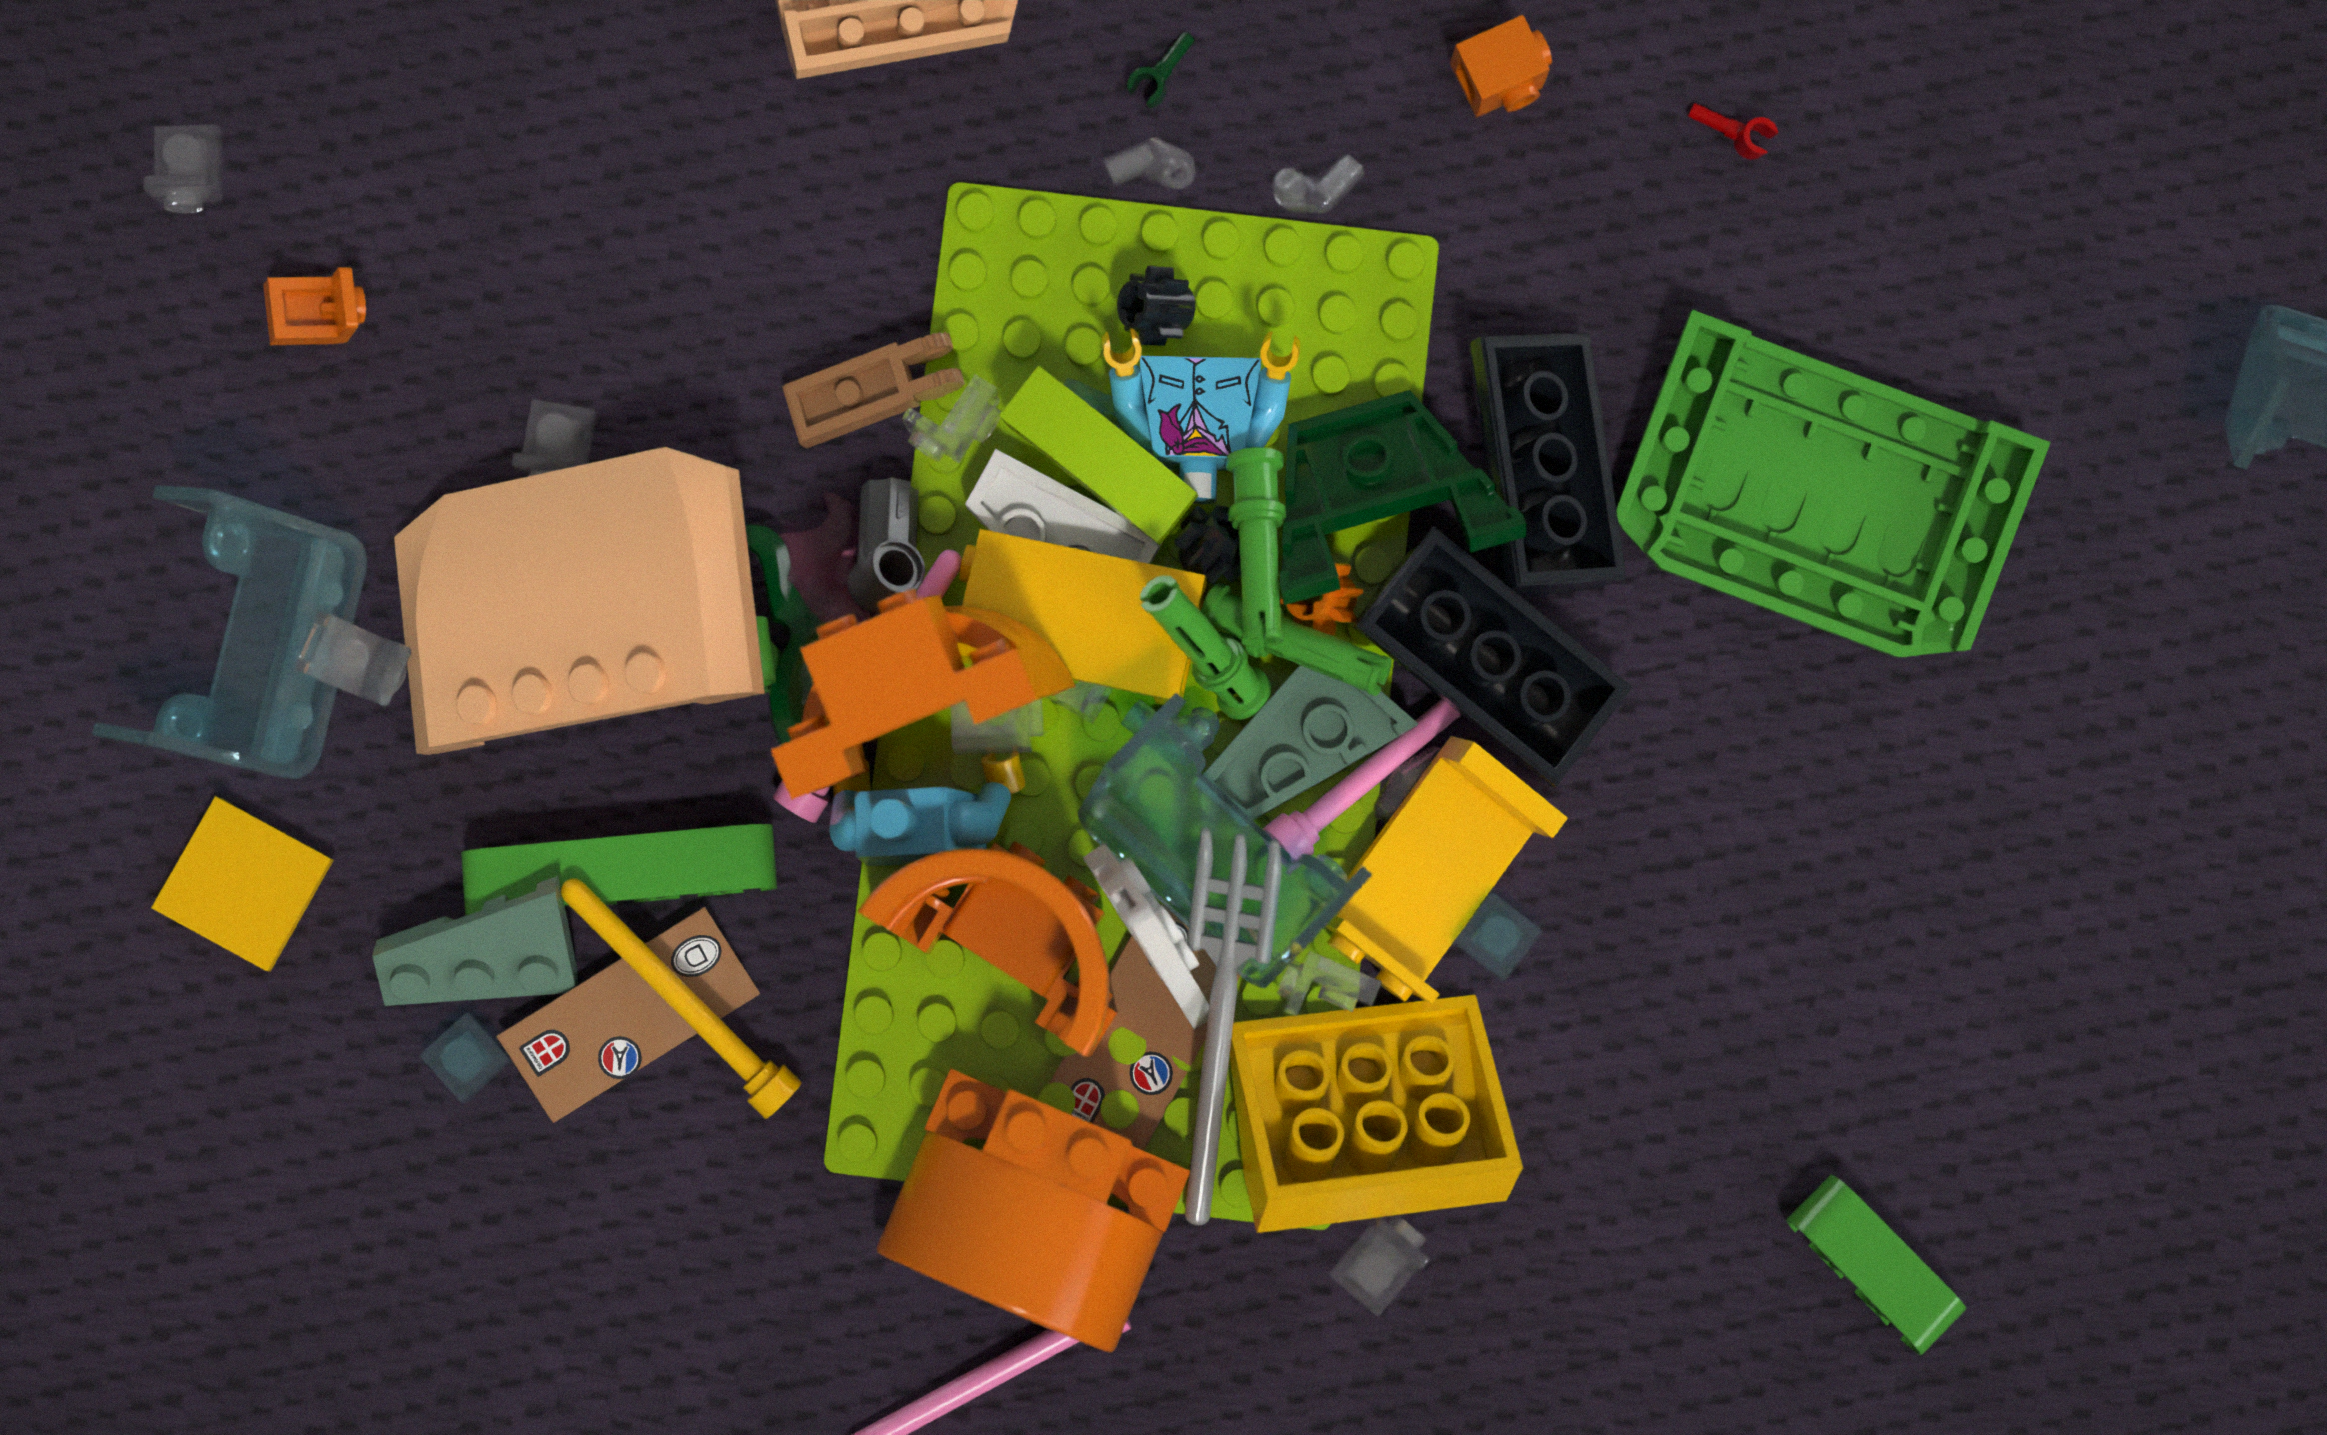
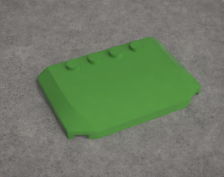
[1616,310,2051,657]

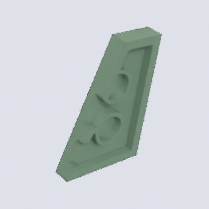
[1195,665,1418,827]
[372,876,578,1006]

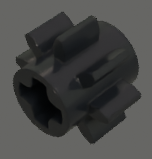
[1117,265,1196,346]
[1174,505,1241,584]

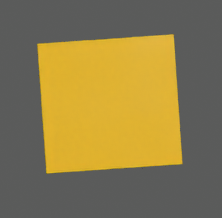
[151,796,334,972]

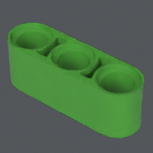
[1785,1174,1966,1356]

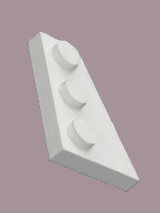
[965,449,1163,564]

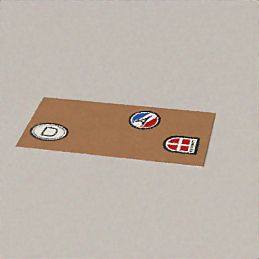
[1049,903,1250,1151]
[496,907,760,1123]

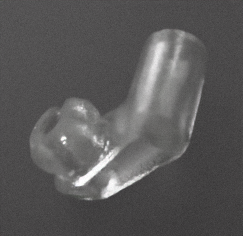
[1102,137,1196,189]
[1272,153,1365,214]

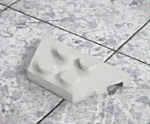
[1083,843,1209,1030]

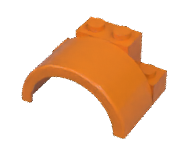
[771,589,1076,800]
[857,841,1118,1057]
[876,1068,1190,1353]

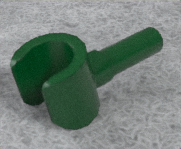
[1127,32,1195,108]

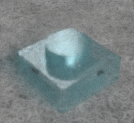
[1452,892,1543,982]
[419,1012,512,1103]

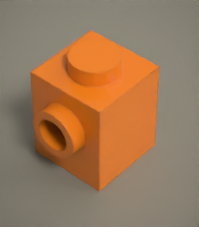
[1450,15,1552,117]

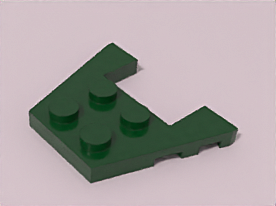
[1280,390,1526,605]

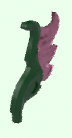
[745,492,882,746]

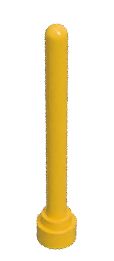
[561,878,802,1119]

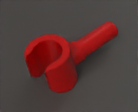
[1688,103,1778,160]

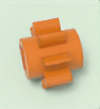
[1280,563,1363,636]

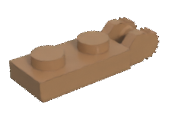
[782,332,965,449]

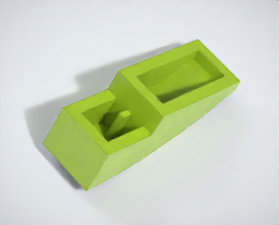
[998,365,1199,545]

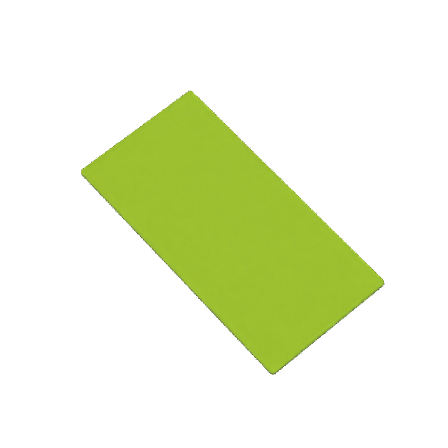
[824,182,1439,1230]

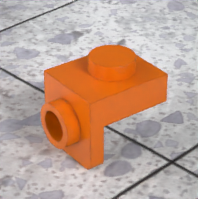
[263,267,366,345]

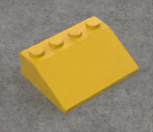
[1230,995,1523,1233]

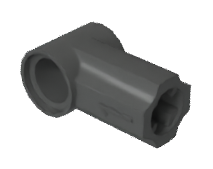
[847,477,925,613]

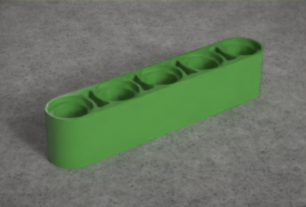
[461,824,777,916]

